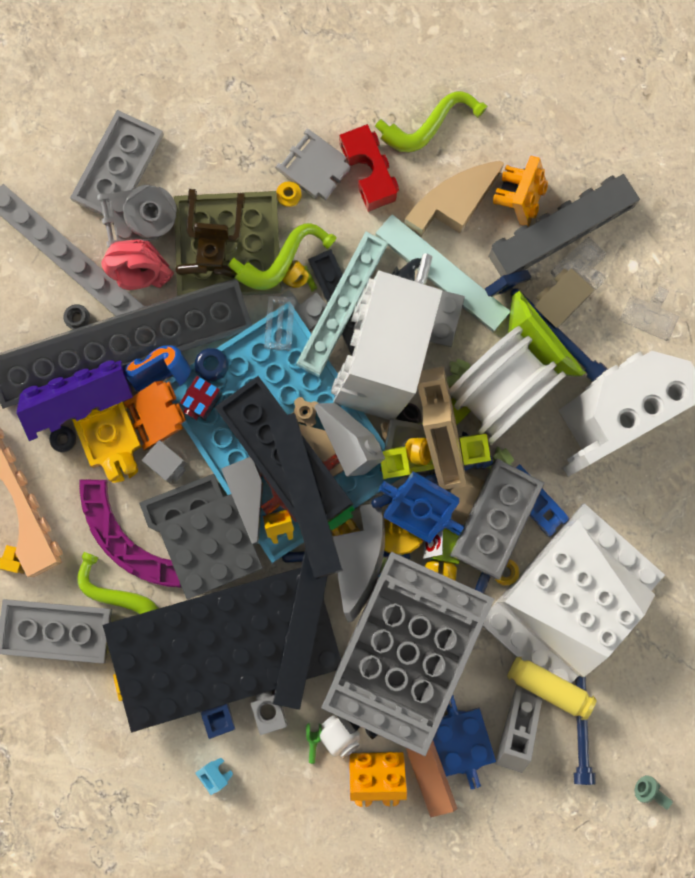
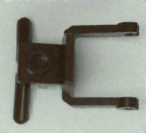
[175,189,245,278]

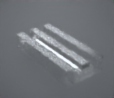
[264,296,295,351]

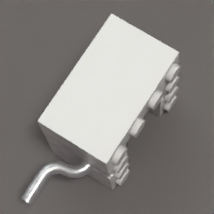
[331,254,443,420]

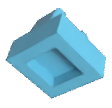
[195,758,233,795]

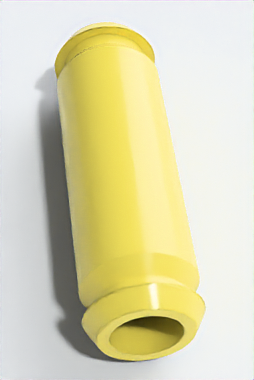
[507,657,597,720]

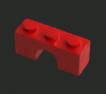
[339,124,399,212]

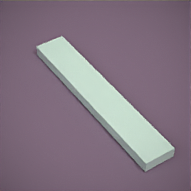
[375,214,510,332]
[296,231,389,377]

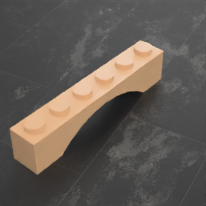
[0,428,63,577]

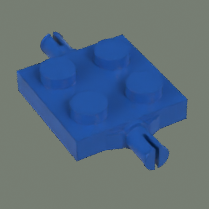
[379,472,464,543]
[433,695,496,789]

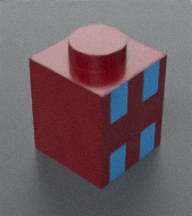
[180,376,222,421]

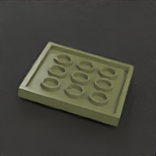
[174,191,282,296]

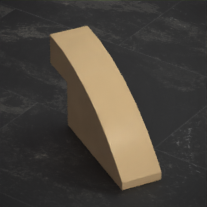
[404,161,504,237]
[417,366,467,490]

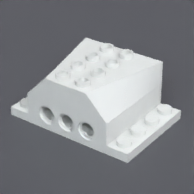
[559,351,695,477]
[483,503,665,683]

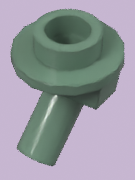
[634,775,673,810]

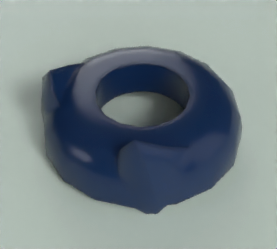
[195,348,228,382]

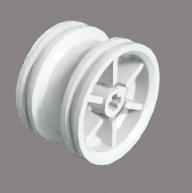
[449,326,566,445]

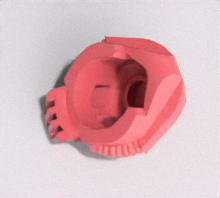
[101,239,174,290]

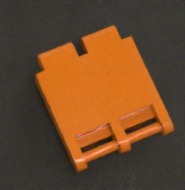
[124,381,186,451]

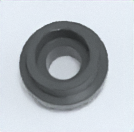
[63,304,90,330]

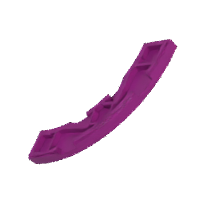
[79,479,182,588]

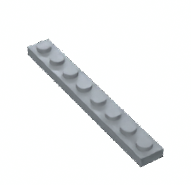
[0,184,145,316]

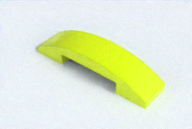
[381,433,491,479]

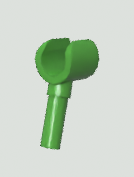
[306,723,322,764]

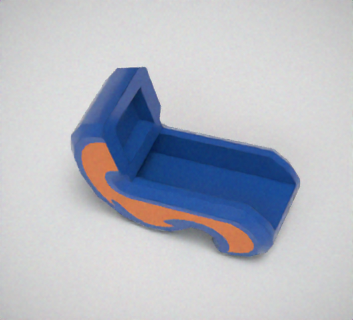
[124,345,191,392]

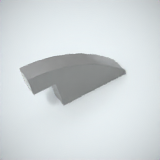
[333,504,385,622]

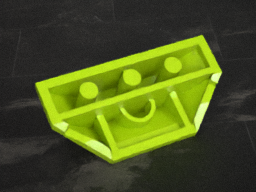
[508,291,586,377]

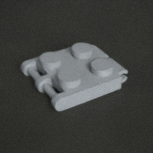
[275,129,351,200]
[97,190,159,248]

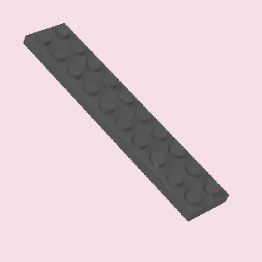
[0,278,252,409]

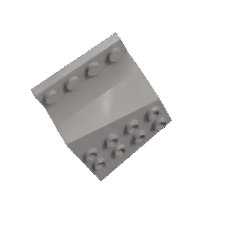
[321,552,494,756]

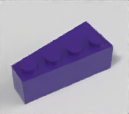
[17,360,132,442]

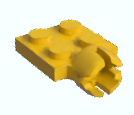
[72,402,142,483]

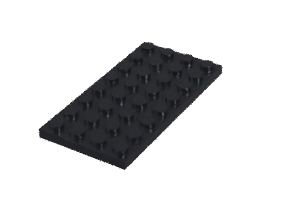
[103,567,341,733]

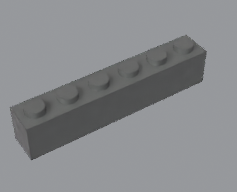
[488,174,640,277]

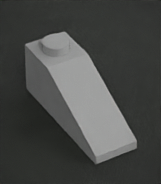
[314,403,385,477]
[221,457,264,545]
[496,684,542,773]

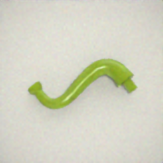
[375,91,488,153]
[227,223,337,290]
[77,552,159,614]

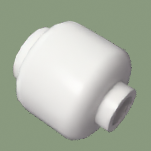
[320,715,360,758]

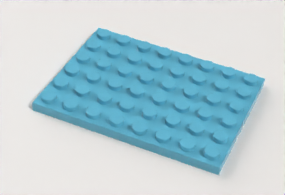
[163,302,404,563]

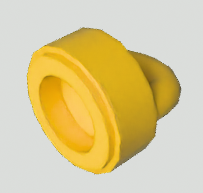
[282,260,309,288]
[405,437,431,465]

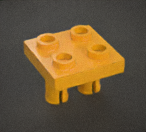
[493,156,548,227]
[349,752,407,807]

